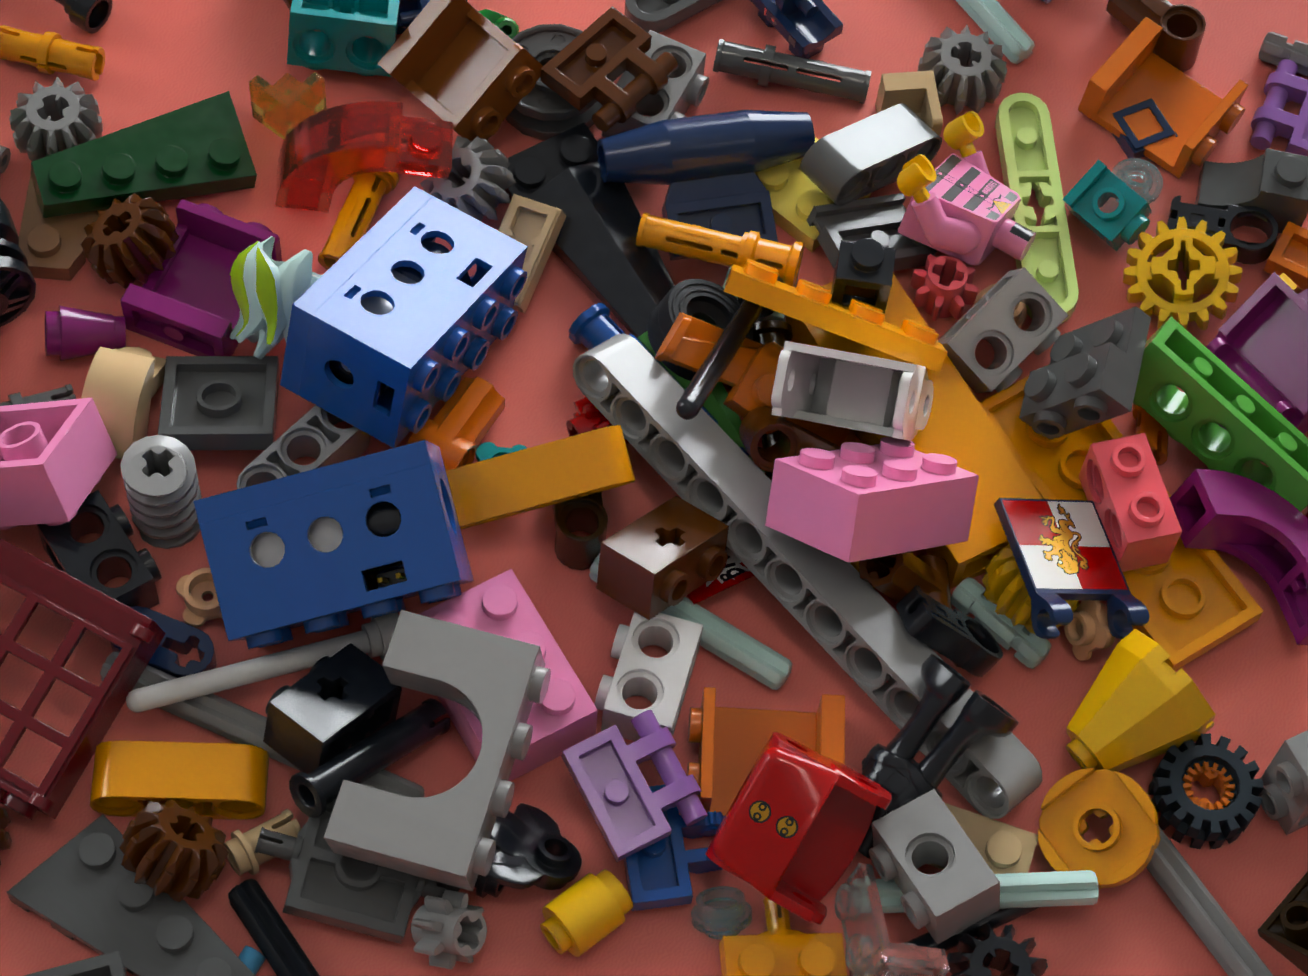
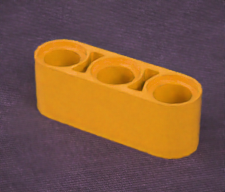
[89,740,269,820]

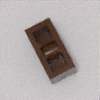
[596,496,729,620]

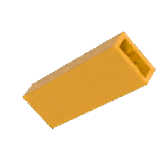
[786,274,1043,589]

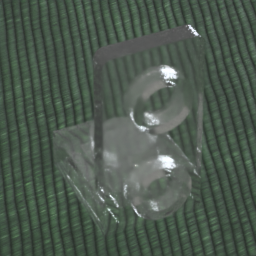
[835,863,950,976]

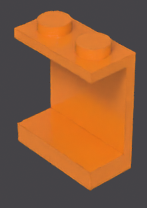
[1077,17,1248,179]
[687,687,845,816]

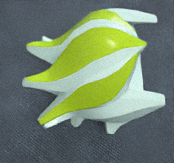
[230,236,322,360]

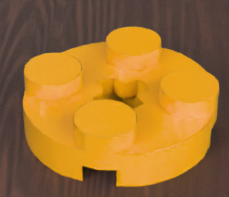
[1038,768,1160,889]

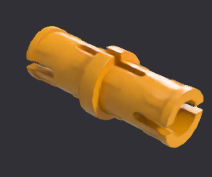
[0,25,105,81]

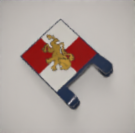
[994,498,1150,639]

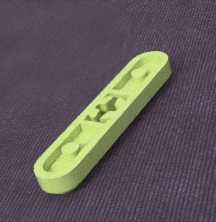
[995,92,1079,324]

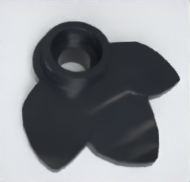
[479,803,582,890]

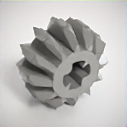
[917,25,1007,115]
[9,77,103,161]
[420,136,516,222]

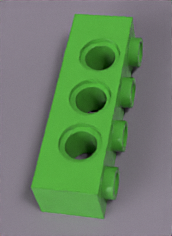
[1133,316,1308,512]

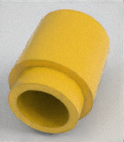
[540,869,633,957]

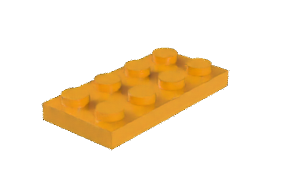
[724,259,948,373]

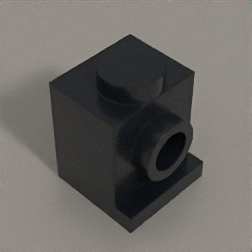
[830,238,896,314]

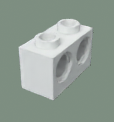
[594,612,703,741]

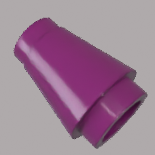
[45,305,126,361]

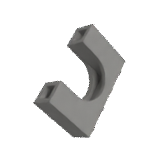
[324,610,551,892]

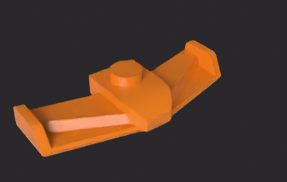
[654,312,861,447]

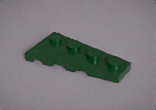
[30,91,257,218]

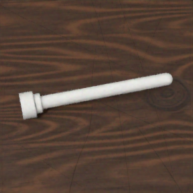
[126,613,399,713]

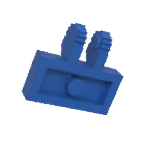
[624,784,725,911]

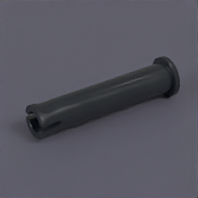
[289,698,451,818]

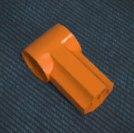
[406,376,505,470]

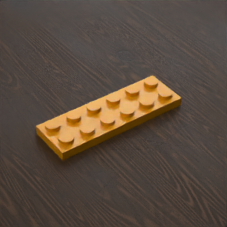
[980,364,1264,671]

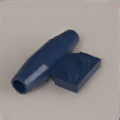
[597,110,815,261]

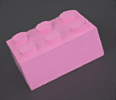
[765,437,979,563]
[420,569,598,781]

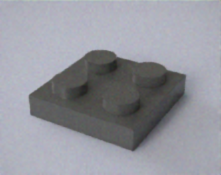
[158,356,280,451]

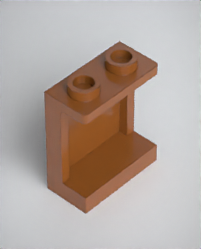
[377,0,543,142]

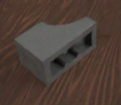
[1195,148,1308,233]

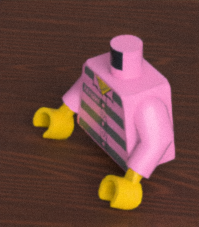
[897,111,1036,265]

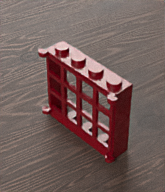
[0,538,166,820]

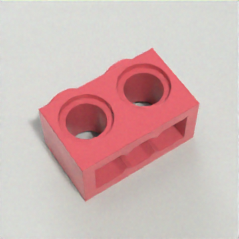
[1078,433,1182,572]

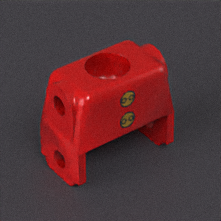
[705,732,892,925]

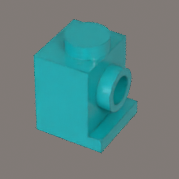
[1062,159,1152,251]

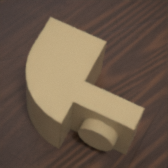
[81,347,166,459]

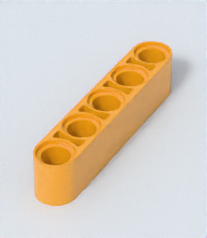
[446,425,635,530]

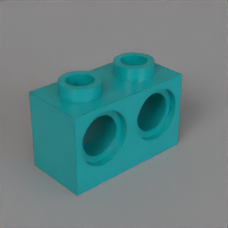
[287,0,400,77]

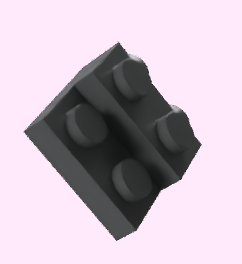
[1019,307,1151,440]

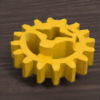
[1123,217,1242,331]

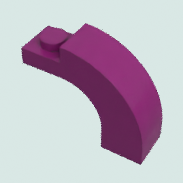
[1170,468,1308,645]

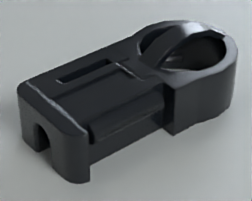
[1167,196,1278,264]
[896,585,1003,677]

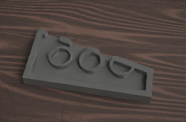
[7,814,255,976]

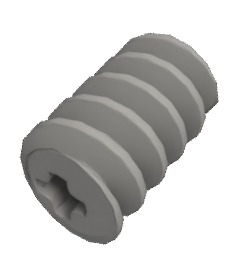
[120,435,202,549]

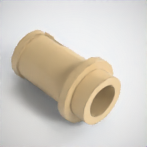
[224,809,302,876]

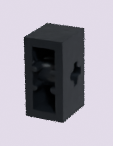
[263,643,402,774]

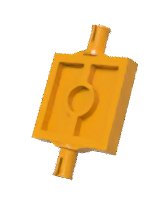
[719,897,847,976]

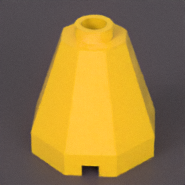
[1065,629,1216,772]

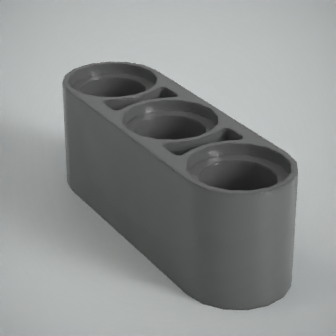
[800,103,942,206]

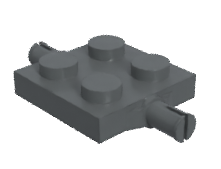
[254,799,460,944]

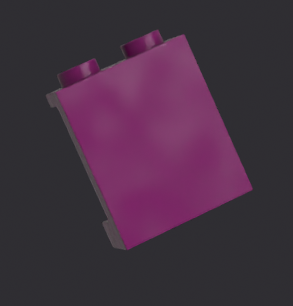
[120,199,282,356]

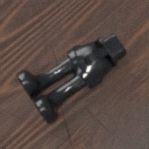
[858,654,1019,859]

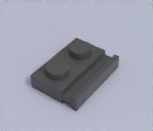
[807,193,937,271]

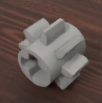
[411,890,487,970]

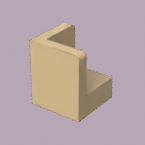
[875,70,943,136]

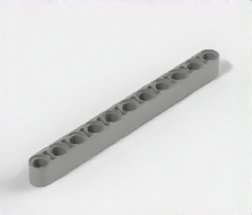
[573,333,1042,819]

